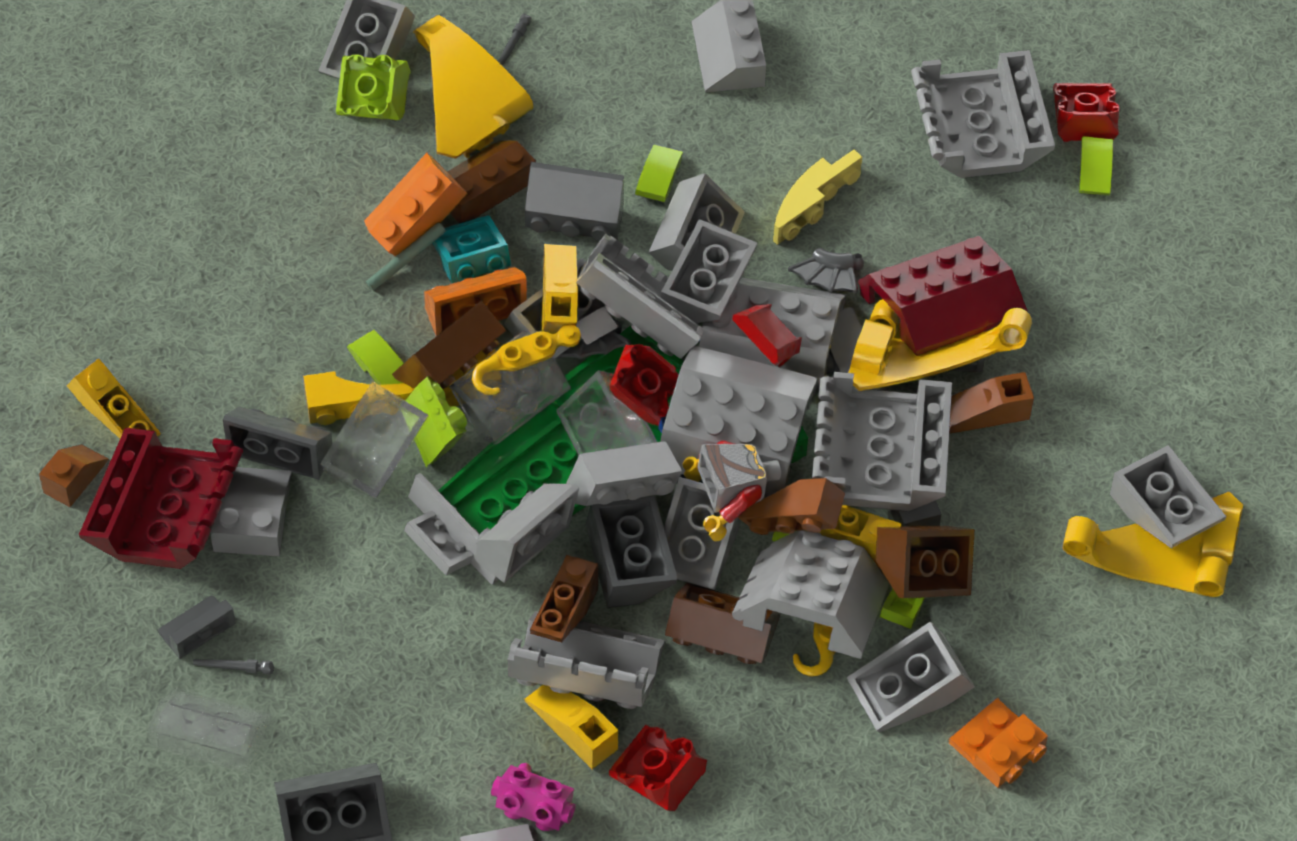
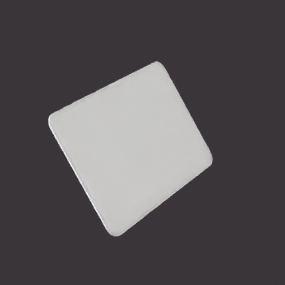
[576,307,617,345]

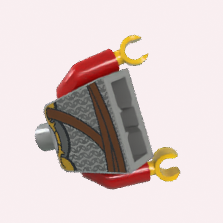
[683,440,781,541]

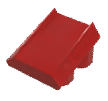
[1053,83,1120,142]
[732,304,802,368]
[609,344,679,426]
[609,725,707,811]

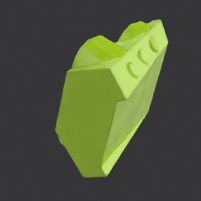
[336,55,411,120]
[400,376,467,467]

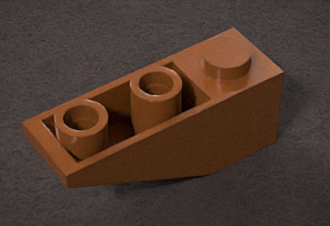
[949,372,1034,434]
[738,478,845,535]
[530,555,599,643]

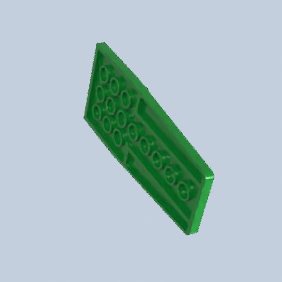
[438,326,684,535]

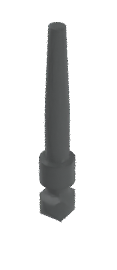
[498,13,531,65]
[193,659,274,674]

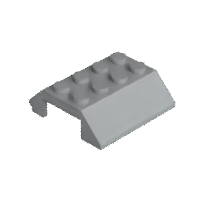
[911,50,1055,178]
[576,234,703,359]
[699,277,846,396]
[661,346,818,497]
[812,372,952,511]
[732,531,890,659]
[507,611,665,709]

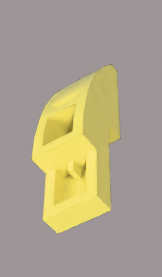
[773,150,862,245]

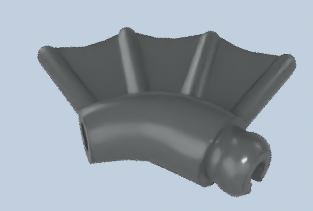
[788,248,864,294]
[557,318,631,359]

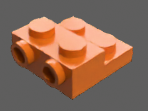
[949,698,1048,788]

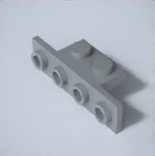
[404,473,498,585]

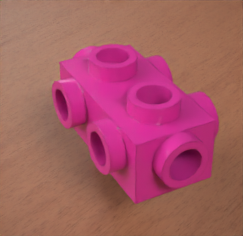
[491,763,576,831]

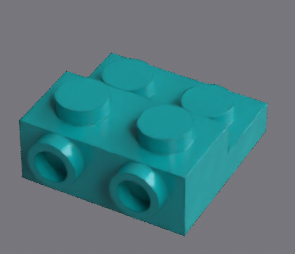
[432,215,511,283]

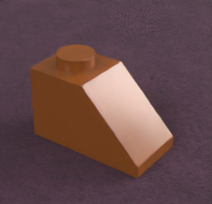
[39,444,109,507]

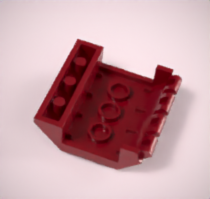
[858,236,1028,356]
[79,428,243,569]

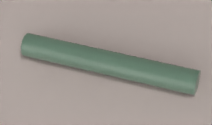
[366,222,446,291]

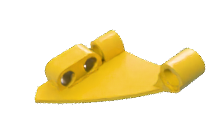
[413,15,533,159]
[848,299,1032,391]
[1062,492,1243,597]

